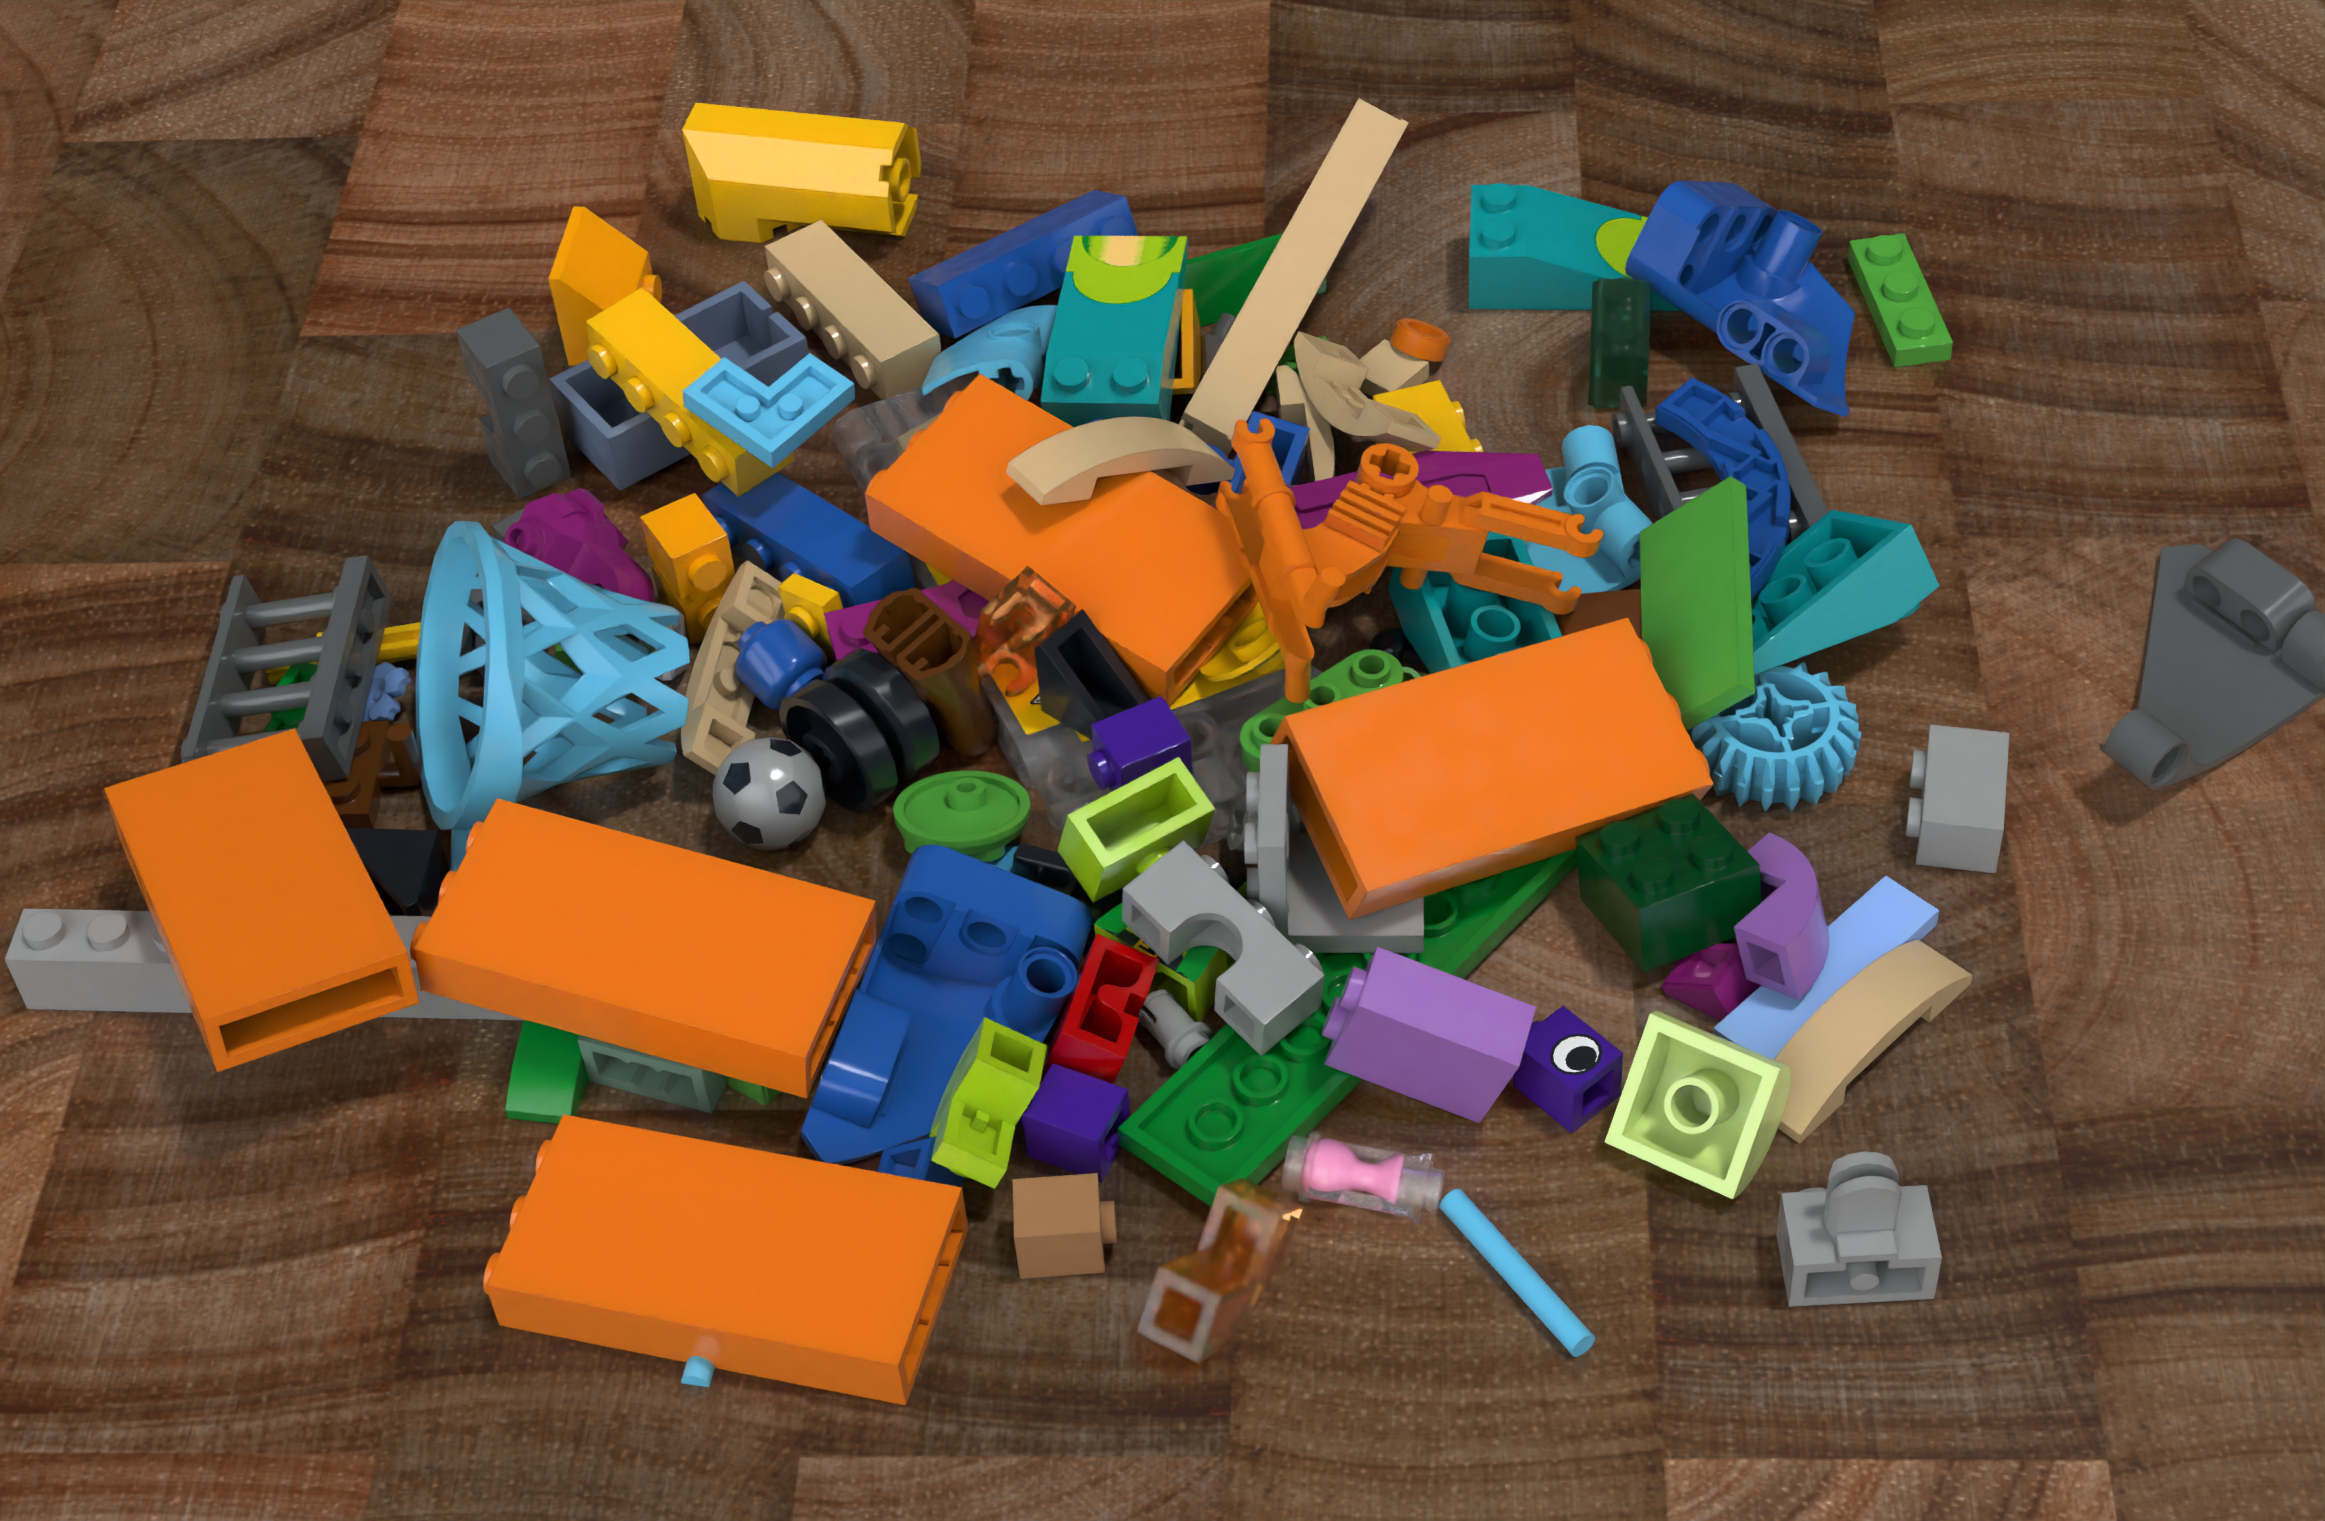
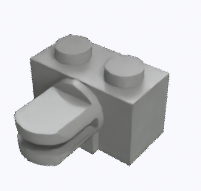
[1776,1151,1942,1307]

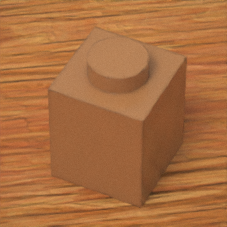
[1012,1173,1117,1279]

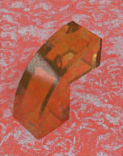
[1137,1178,1304,1363]

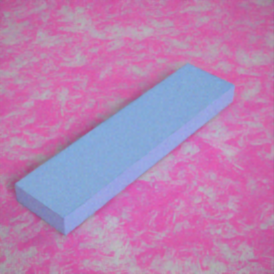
[1713,876,1939,1059]

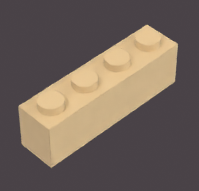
[764,220,941,405]

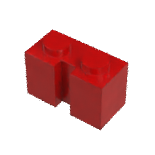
[1041,934,1160,1084]

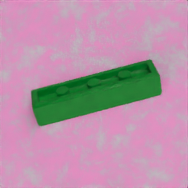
[1184,233,1327,328]

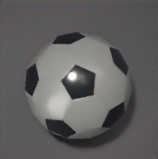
[712,737,827,852]

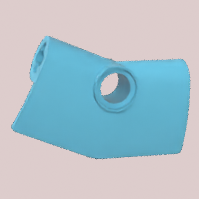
[922,305,1057,401]
[1525,425,1653,594]

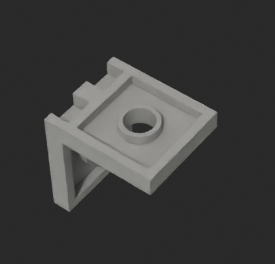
[1244,744,1424,953]

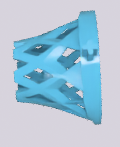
[415,521,690,871]

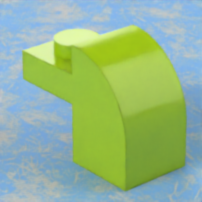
[929,1017,1047,1189]

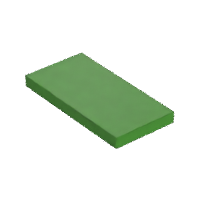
[1640,476,1755,731]

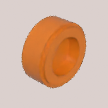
[1390,318,1451,362]

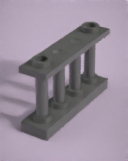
[1611,363,1828,546]
[181,555,392,781]

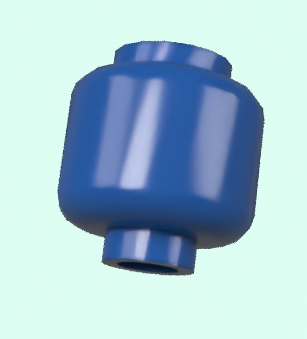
[735,619,827,711]

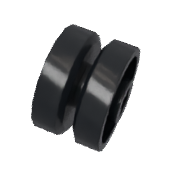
[779,648,940,814]

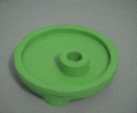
[893,770,1031,862]

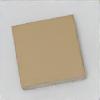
[1359,339,1429,397]

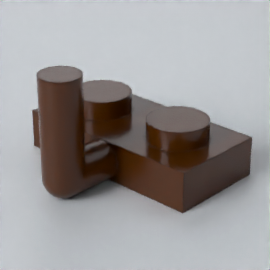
[316,721,422,829]

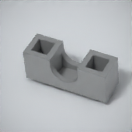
[1122,841,1325,1056]

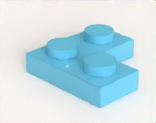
[682,353,855,468]

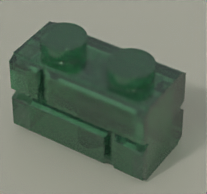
[1588,278,1651,408]

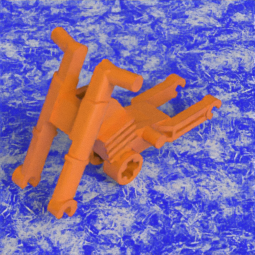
[1215,418,1604,703]

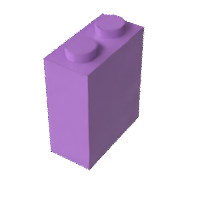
[1321,947,1536,1123]

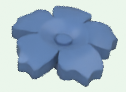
[362,662,412,722]

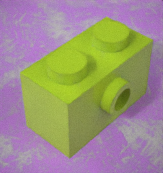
[1057,757,1215,903]

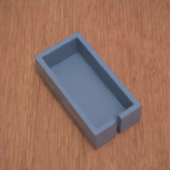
[549,281,809,491]

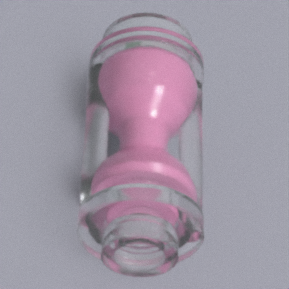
[1282,1131,1445,1224]

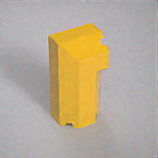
[682,103,921,243]

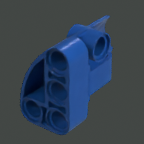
[1625,180,1856,418]
[799,845,1094,1165]

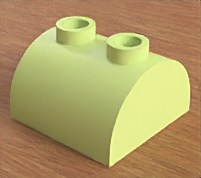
[1605,1011,1791,1199]

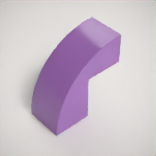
[1734,832,1829,1000]

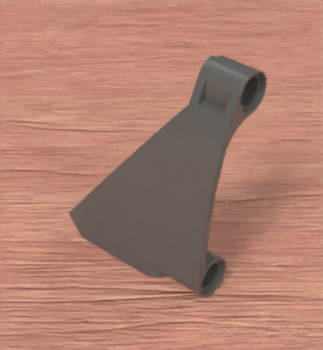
[2099,538,2325,790]

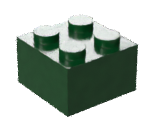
[1575,793,1761,973]

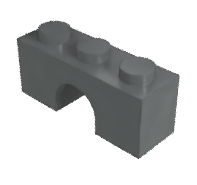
[456,307,571,500]

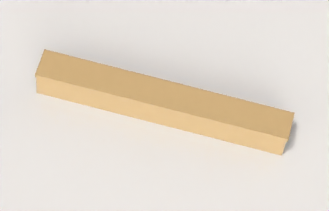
[1179,98,1409,458]

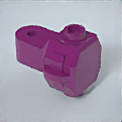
[504,488,654,602]

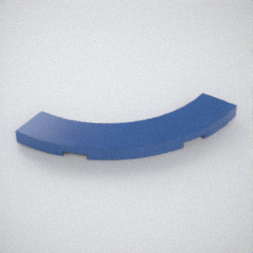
[1655,377,1791,600]

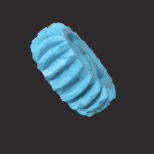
[1687,661,1861,812]

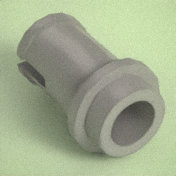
[1137,989,1213,1069]

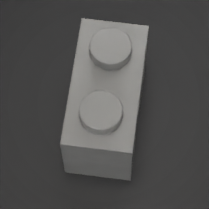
[1905,724,2009,873]

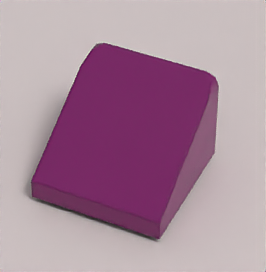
[1661,943,1761,1021]

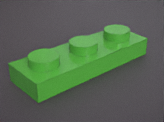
[1847,233,1953,368]

